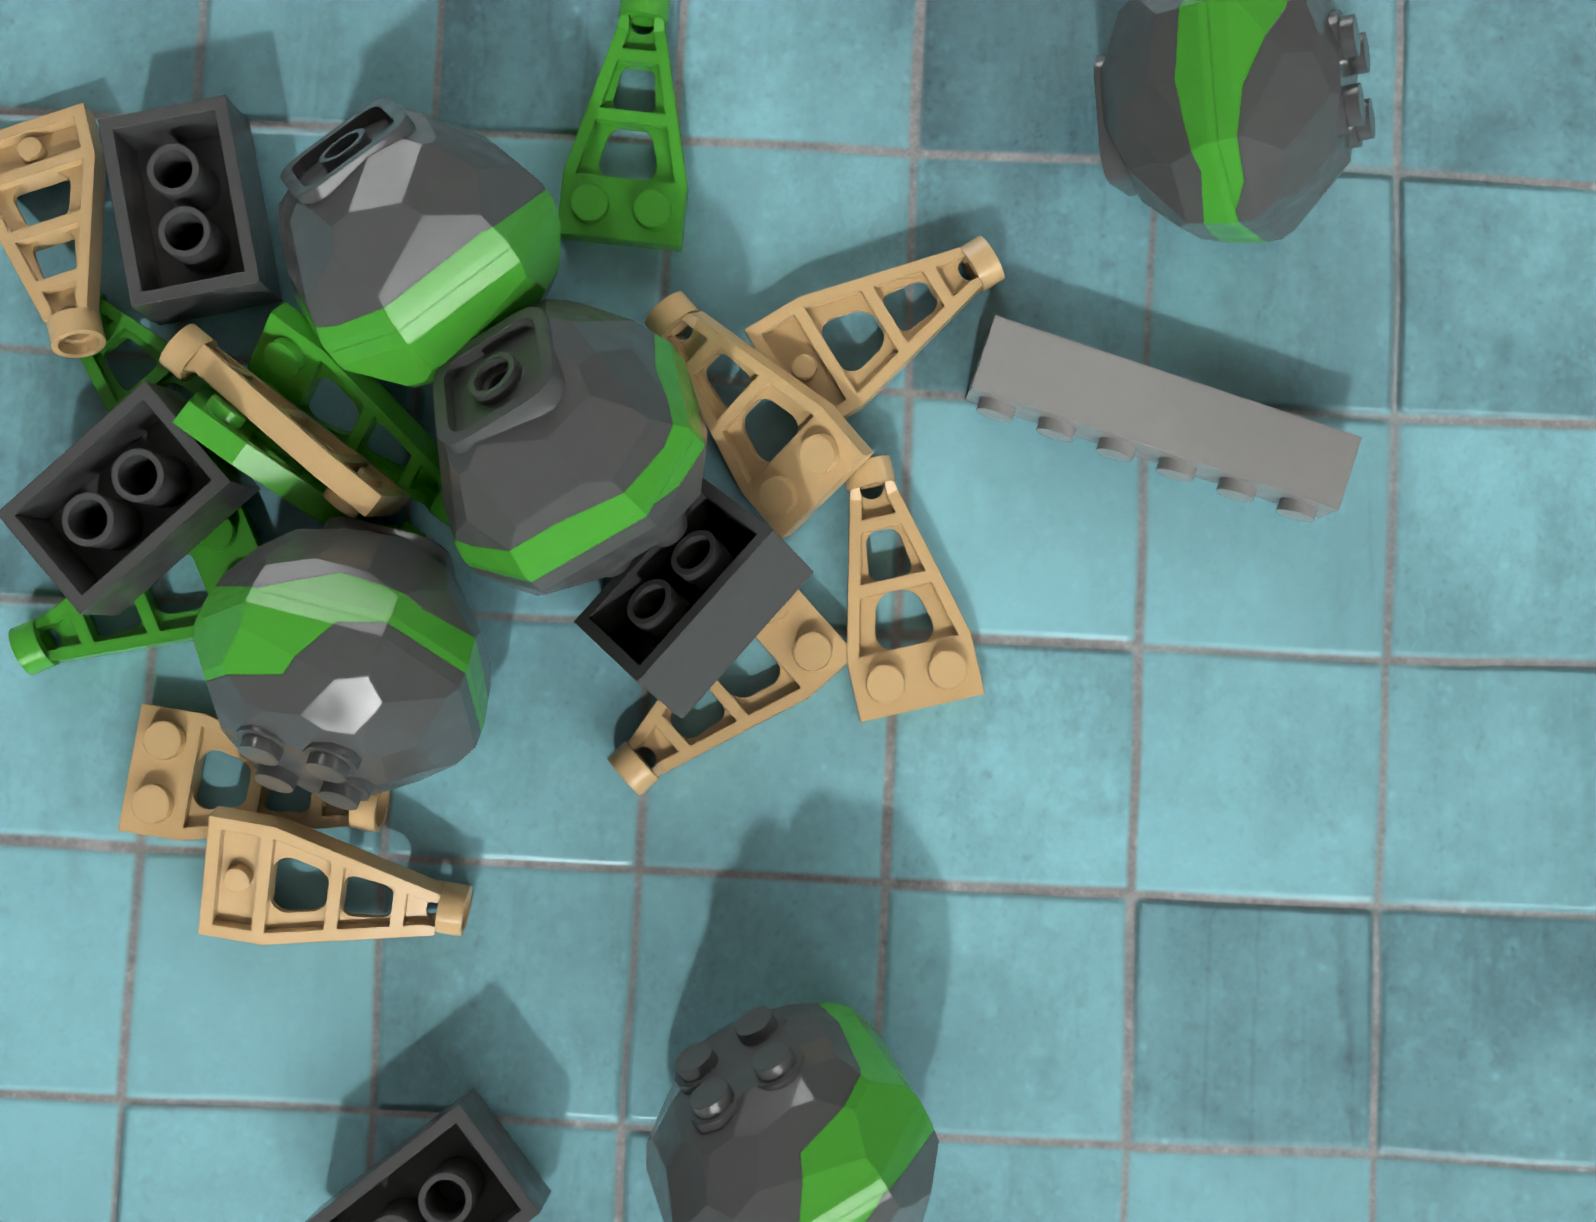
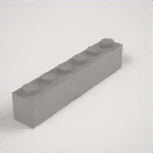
[965,315,1362,522]

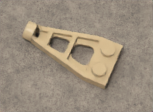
[0,103,107,358]
[744,236,1005,419]
[645,291,874,539]
[159,324,412,519]
[845,455,985,722]
[607,589,847,796]
[118,704,390,841]
[198,806,473,945]

